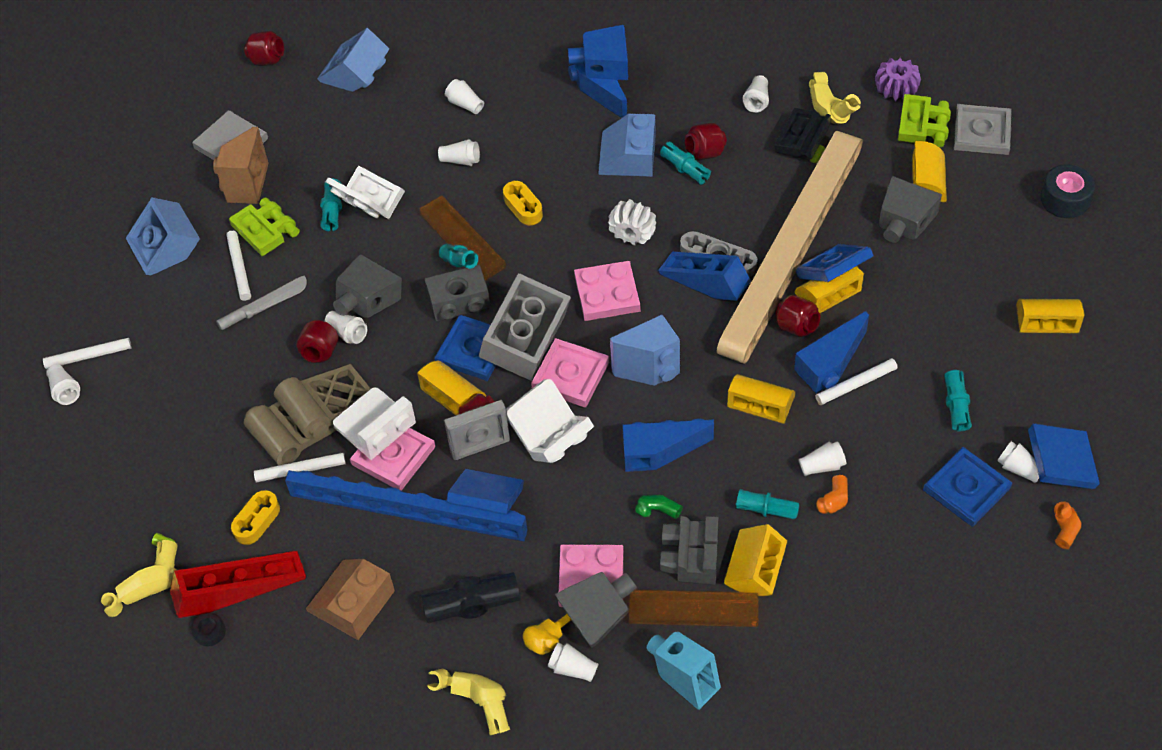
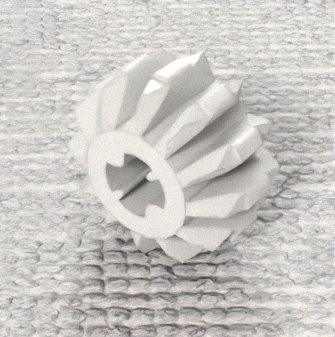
[608,199,656,245]

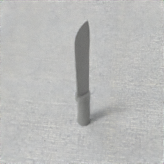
[216,275,307,330]

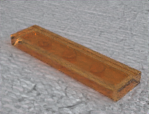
[419,195,506,280]
[629,590,759,627]

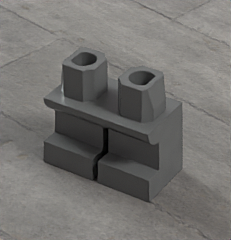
[660,516,719,585]

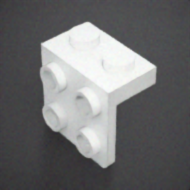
[325,166,405,219]
[506,379,594,463]
[333,388,416,460]

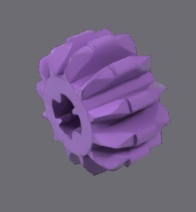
[875,57,921,102]

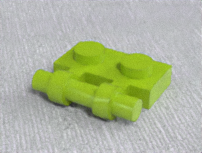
[898,94,951,147]
[229,198,300,256]

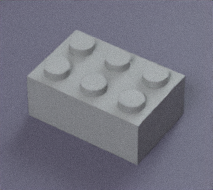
[479,273,571,381]

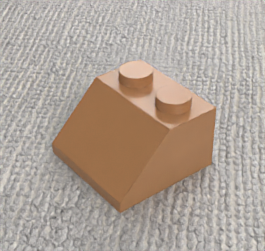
[213,127,269,204]
[306,559,395,640]

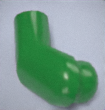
[635,494,683,519]

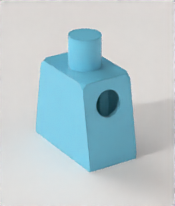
[647,632,721,710]

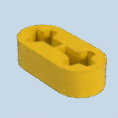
[503,181,543,225]
[231,490,280,545]

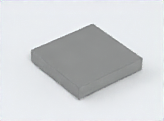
[954,104,1011,155]
[192,110,268,160]
[444,400,510,460]

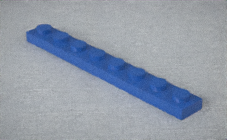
[285,470,528,541]

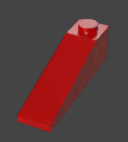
[170,551,306,618]

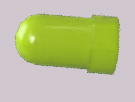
[810,145,825,163]
[152,533,175,546]

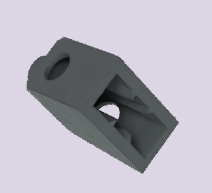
[879,176,942,243]
[333,254,402,318]
[555,572,637,648]

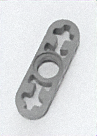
[680,231,758,277]

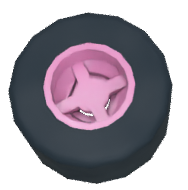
[1040,164,1095,218]

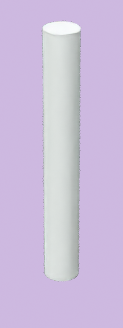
[226,231,251,301]
[43,337,132,369]
[815,358,897,405]
[254,453,346,483]

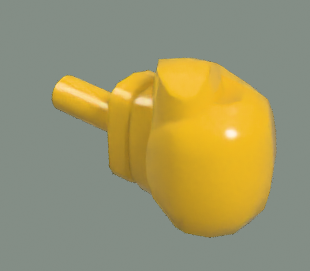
[523,614,572,655]

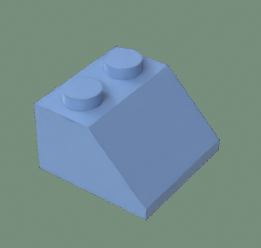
[317,28,389,92]
[599,114,656,177]
[126,198,200,276]
[610,315,680,386]

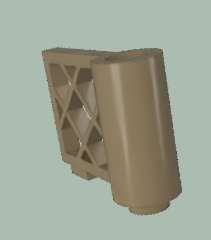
[274,364,371,439]
[244,386,344,465]

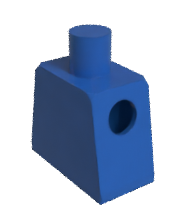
[568,25,628,80]

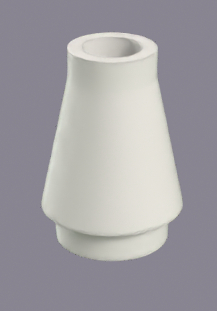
[743,75,769,113]
[445,79,484,115]
[438,139,480,166]
[325,311,367,344]
[47,365,80,405]
[798,441,847,476]
[997,441,1039,483]
[548,643,599,682]

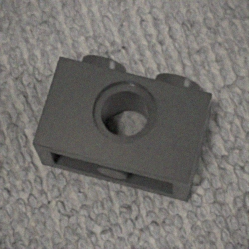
[425,264,491,321]

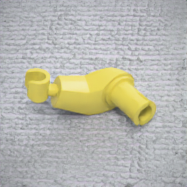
[809,72,861,124]
[101,540,178,617]
[427,669,510,735]

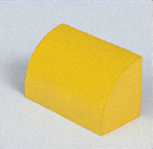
[912,141,947,202]
[795,266,864,313]
[1016,299,1084,333]
[417,361,486,415]
[727,374,795,424]
[724,524,787,596]

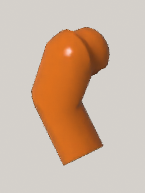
[816,475,848,514]
[1054,501,1081,549]

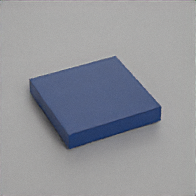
[795,244,873,282]
[434,314,496,381]
[1028,424,1100,489]
[923,447,1012,527]
[447,469,524,514]

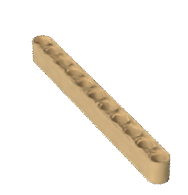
[717,131,863,364]

